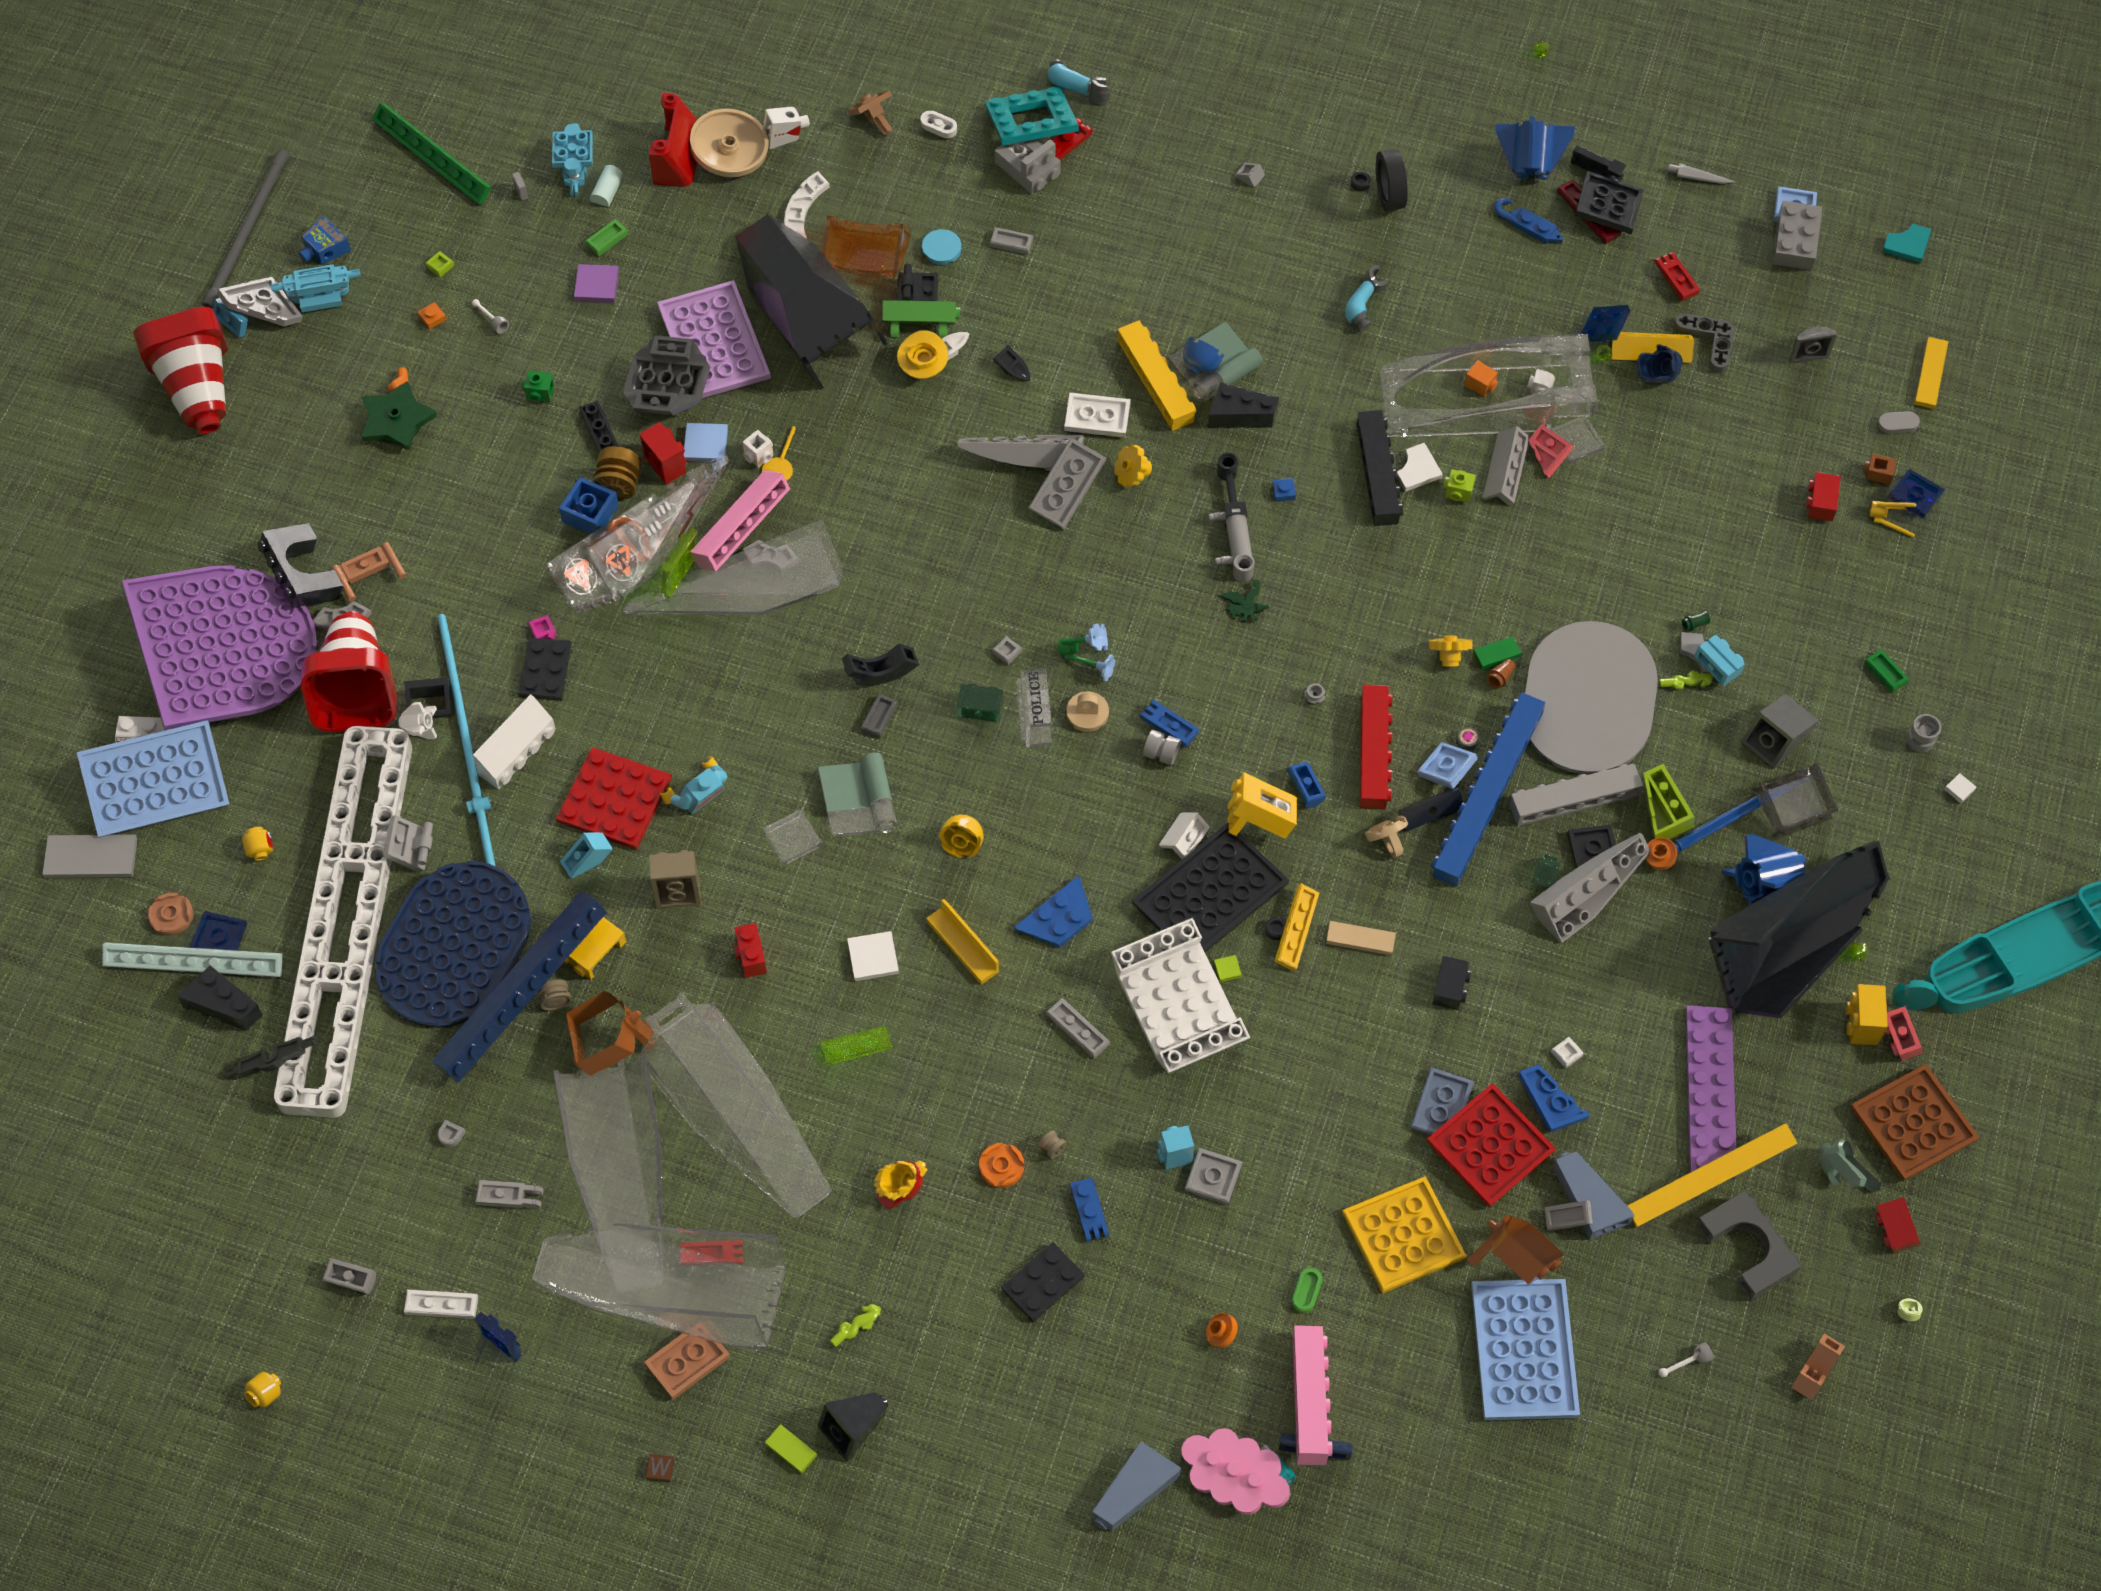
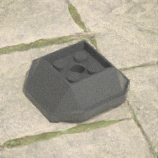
[623,335,711,415]

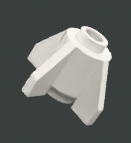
[399,702,437,739]

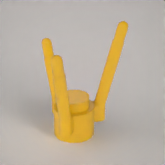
[1869,501,1916,537]

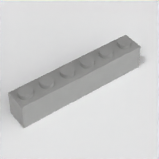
[1509,764,1643,826]

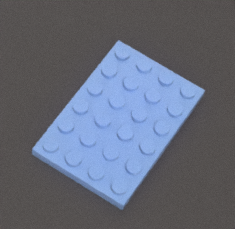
[77,720,230,837]
[1471,1279,1580,1420]

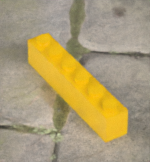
[1117,320,1196,431]

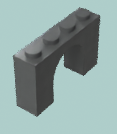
[1696,1191,1800,1301]

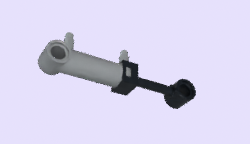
[1208,452,1255,582]

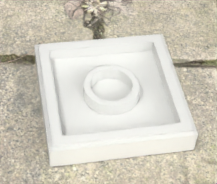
[847,931,899,981]

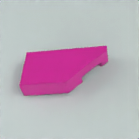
[528,615,556,639]

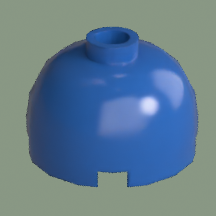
[1183,337,1224,375]

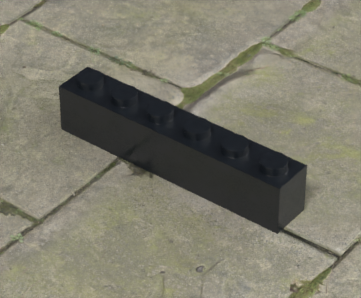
[1356,410,1403,526]

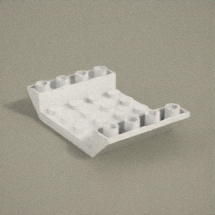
[1111,918,1250,1073]

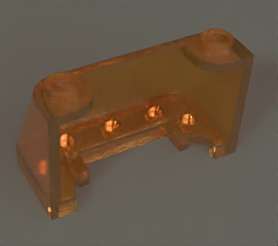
[822,216,912,277]

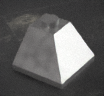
[1789,327,1837,364]

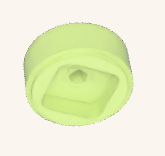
[1897,1298,1923,1321]

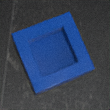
[1272,478,1296,502]

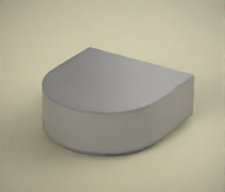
[437,1120,466,1147]

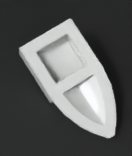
[942,332,969,360]

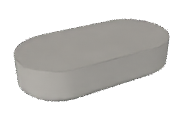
[1878,411,1920,434]

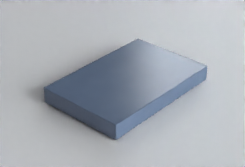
[1411,1067,1474,1136]

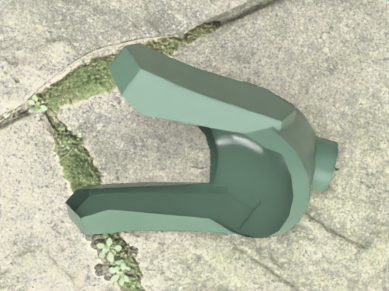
[1818,1139,1881,1192]

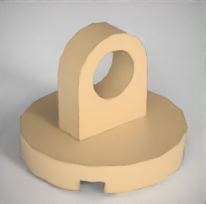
[1066,691,1109,732]
[1365,816,1408,858]

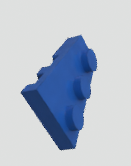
[1517,1065,1590,1133]

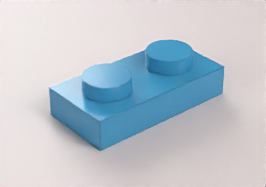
[213,298,248,338]

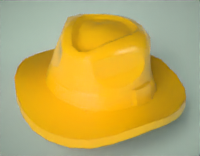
[897,331,948,379]

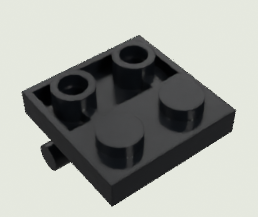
[897,264,938,301]

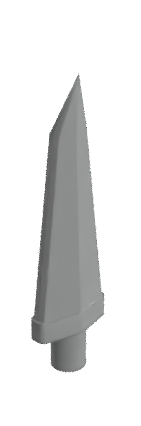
[1667,163,1734,184]

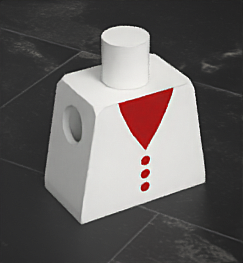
[763,107,810,149]

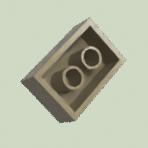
[649,850,701,909]

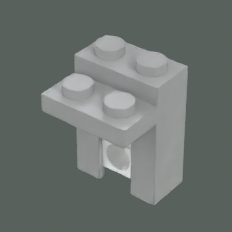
[995,139,1061,194]

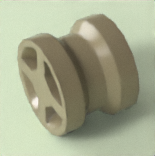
[1038,1130,1067,1159]

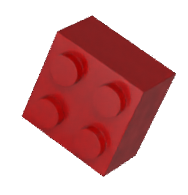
[639,422,687,485]

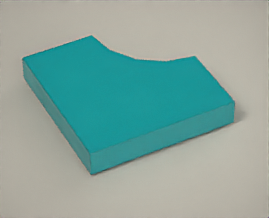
[1882,224,1932,263]

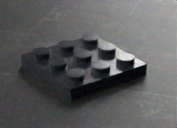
[1575,171,1643,234]

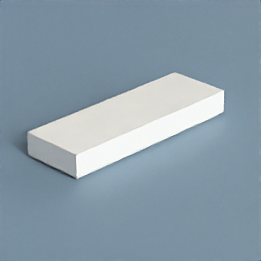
[404,1290,478,1319]

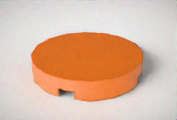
[979,1143,1024,1188]

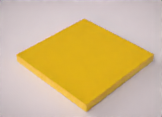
[1342,1176,1467,1294]

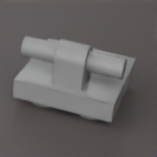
[383,815,433,873]

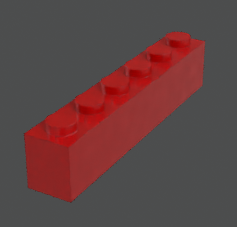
[1360,685,1392,810]

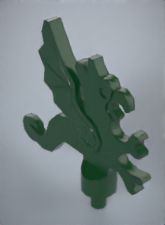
[1221,580,1269,623]

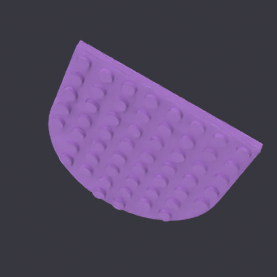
[122,566,317,730]

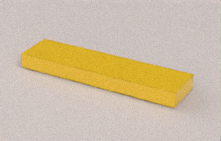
[1914,337,1948,409]
[1274,883,1319,971]

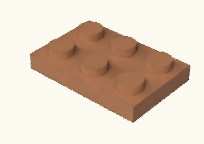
[644,1319,730,1400]

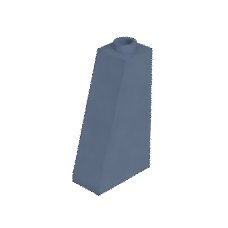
[1553,1151,1634,1240]
[1092,1442,1181,1532]

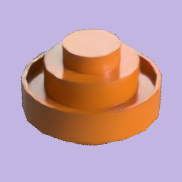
[1645,837,1677,870]
[1206,1313,1238,1348]

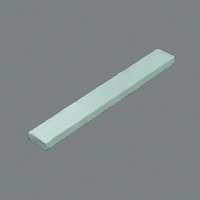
[102,943,282,977]

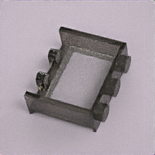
[1752,763,1838,837]

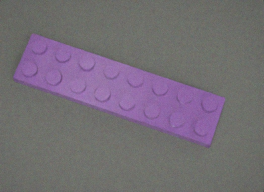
[1685,1006,1737,1179]

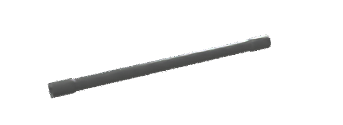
[202,149,289,309]

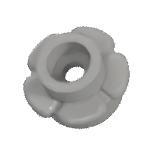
[1304,683,1325,704]

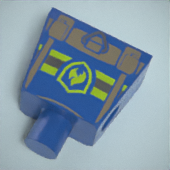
[299,216,351,264]

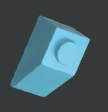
[560,833,613,878]

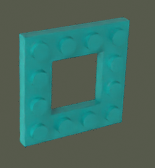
[985,87,1079,146]

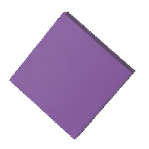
[574,264,619,303]

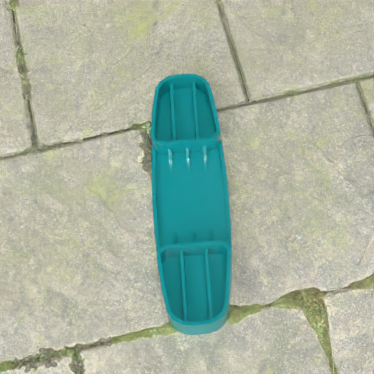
[1925,881,2101,1013]

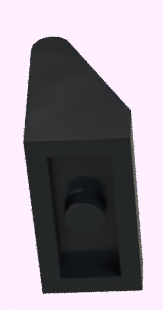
[405,677,452,718]

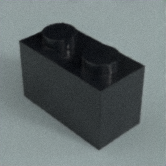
[1432,955,1472,1010]

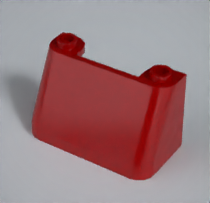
[649,92,698,187]

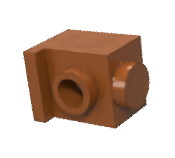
[1863,454,1897,487]

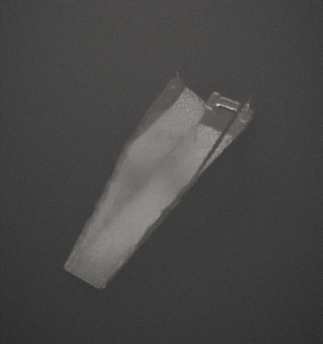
[639,992,833,1219]
[554,1053,663,1294]

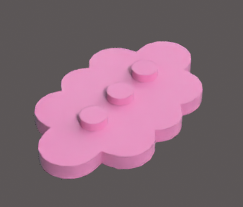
[1182,1428,1290,1515]

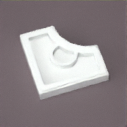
[1397,443,1443,492]

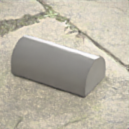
[322,1258,376,1294]

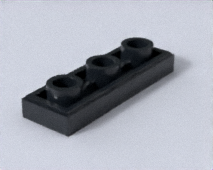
[579,400,619,453]
[1398,787,1463,832]

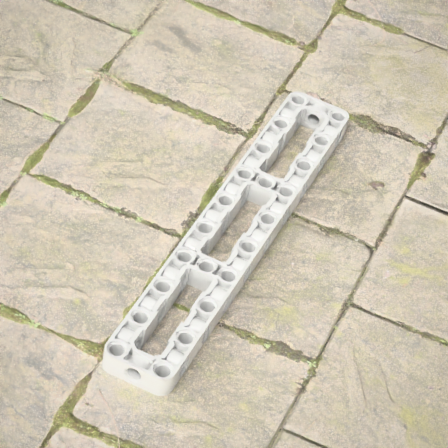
[274,726,412,1118]

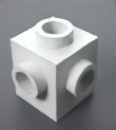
[743,430,773,468]

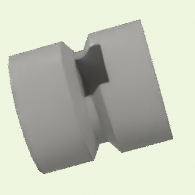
[1907,714,1941,753]
[1143,730,1181,766]

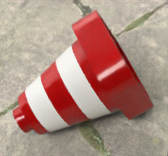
[133,307,228,434]
[301,611,397,732]

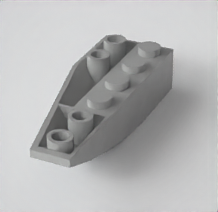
[1530,833,1650,943]

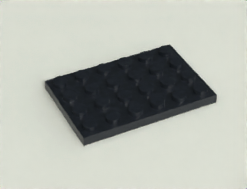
[1132,823,1289,953]

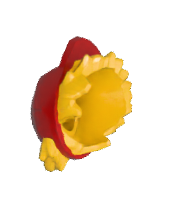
[874,1160,927,1209]

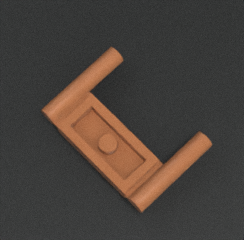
[331,542,406,602]

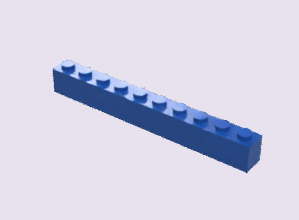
[1431,692,1546,887]

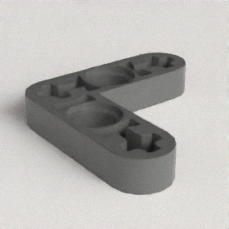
[1674,313,1734,373]

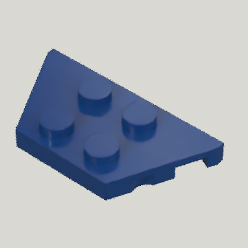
[1014,876,1092,948]

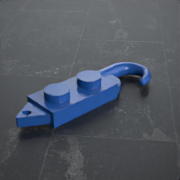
[1494,198,1563,244]

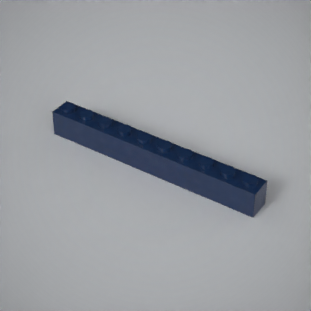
[432,891,607,1083]

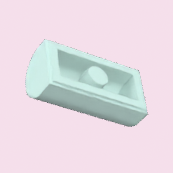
[590,165,623,207]

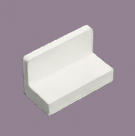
[1159,812,1210,859]

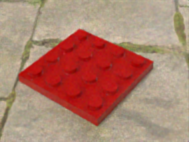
[556,747,672,850]
[1426,1083,1556,1208]

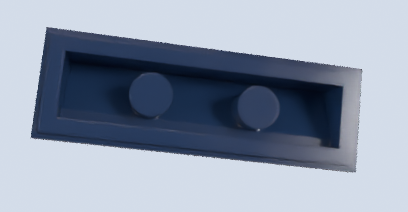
[1279,1433,1352,1460]

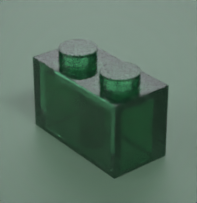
[957,684,1004,722]

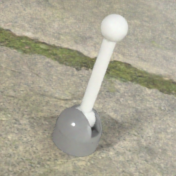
[472,299,509,334]
[1658,1342,1714,1378]

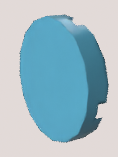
[922,229,962,265]

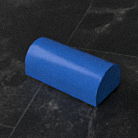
[1287,761,1326,808]

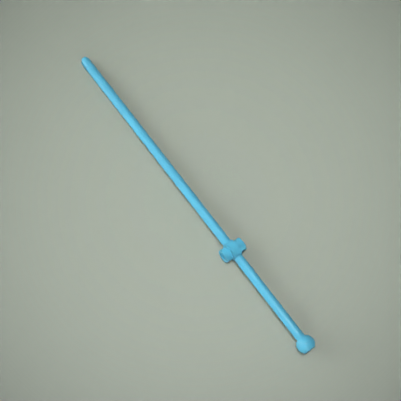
[438,614,495,866]

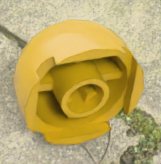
[939,814,984,858]

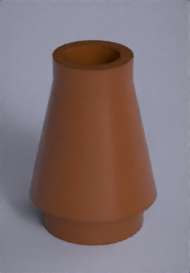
[1487,659,1516,689]

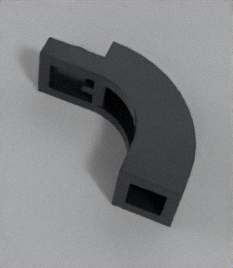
[841,643,920,686]

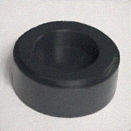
[1351,172,1371,191]
[1265,917,1286,940]

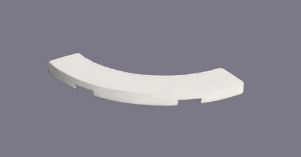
[784,171,830,239]

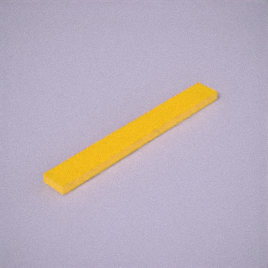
[1627,1123,1798,1227]

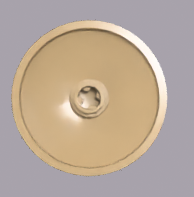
[690,109,769,177]

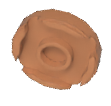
[148,893,194,935]

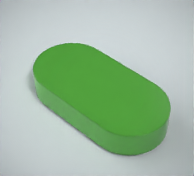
[1292,1268,1322,1314]

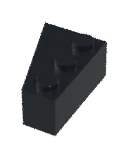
[1208,382,1279,428]
[177,965,263,1031]

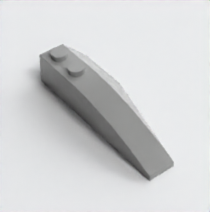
[958,435,1084,471]

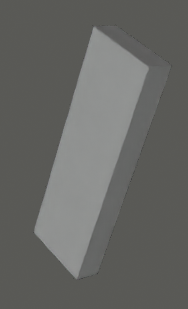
[1046,998,1110,1059]

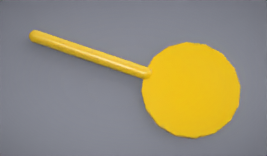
[762,426,796,481]

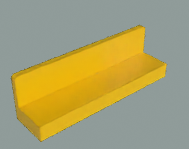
[1610,332,1694,363]
[927,899,999,985]

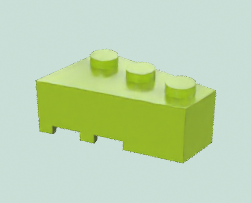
[1643,764,1695,839]

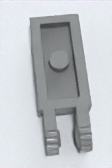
[475,1180,543,1209]

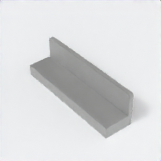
[1483,426,1530,505]

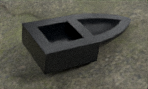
[993,345,1030,381]

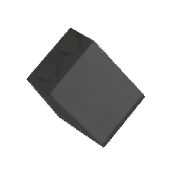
[1741,694,1819,769]

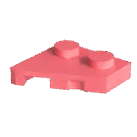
[1529,424,1574,478]

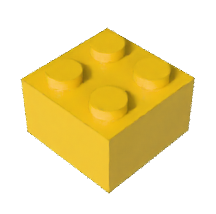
[1845,984,1888,1045]

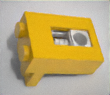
[1227,772,1297,839]

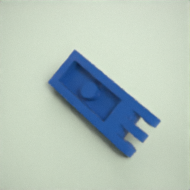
[1139,700,1199,748]
[1070,1178,1109,1242]

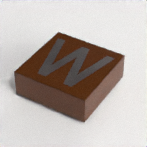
[646,1454,674,1482]

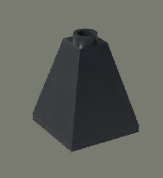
[817,1392,888,1462]

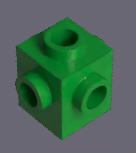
[522,371,555,402]

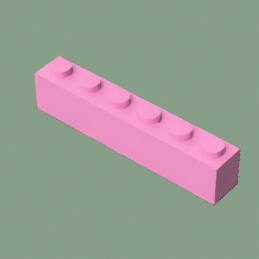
[690,470,790,572]
[1292,1326,1332,1465]

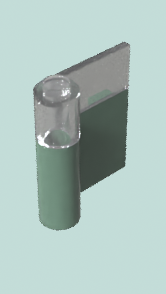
[1168,321,1263,401]
[818,753,897,837]

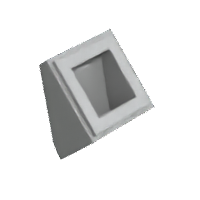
[1235,162,1265,187]

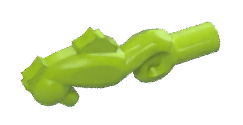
[1659,670,1713,689]
[830,1304,881,1348]

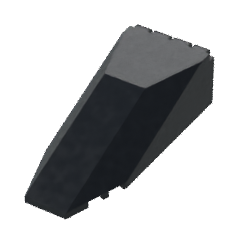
[735,214,887,390]
[1708,841,1889,1019]

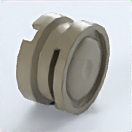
[537,980,572,1011]

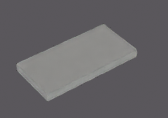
[1028,438,1107,530]
[42,835,138,878]

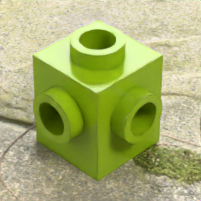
[1443,469,1476,503]

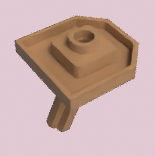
[848,90,892,136]

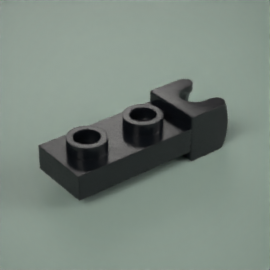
[1570,145,1626,182]

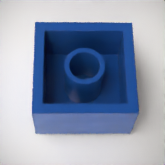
[559,477,619,537]

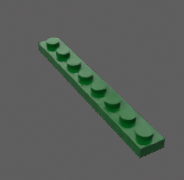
[372,103,491,204]

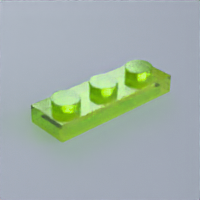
[821,1025,892,1065]

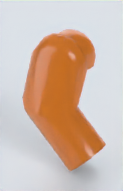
[388,367,409,392]

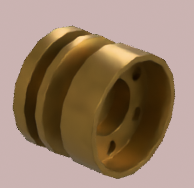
[593,446,642,500]

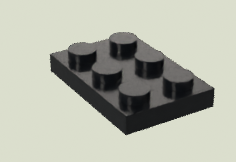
[519,637,572,701]
[1001,1242,1085,1323]

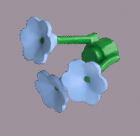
[1058,624,1115,681]

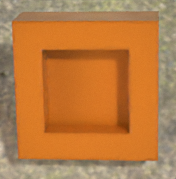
[418,302,446,330]

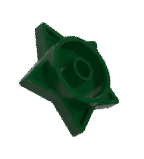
[361,381,437,450]

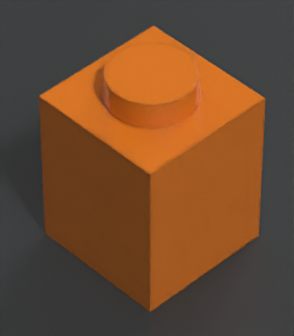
[1464,360,1498,397]

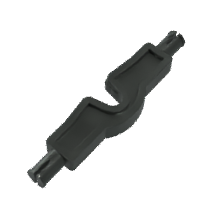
[225,1035,318,1079]

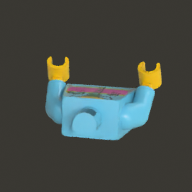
[660,756,727,814]

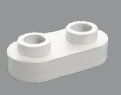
[921,111,957,138]

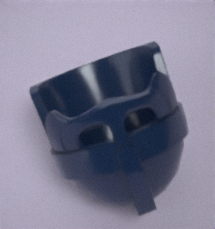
[1637,344,1683,384]

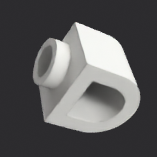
[1527,369,1555,397]

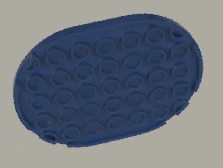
[375,861,531,1027]

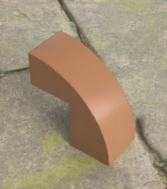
[1791,1333,1845,1400]

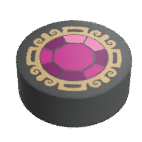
[1457,727,1479,750]

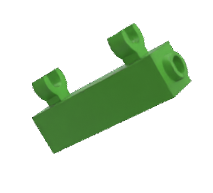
[883,300,960,338]

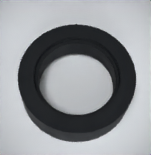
[1375,149,1408,211]

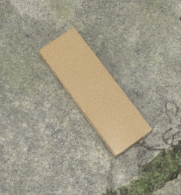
[1326,921,1396,956]

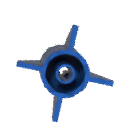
[1495,116,1575,180]
[1722,834,1806,906]

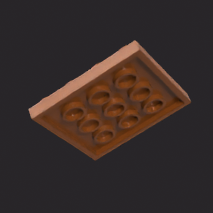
[1850,1064,1980,1182]

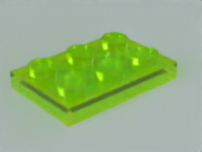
[659,527,697,600]

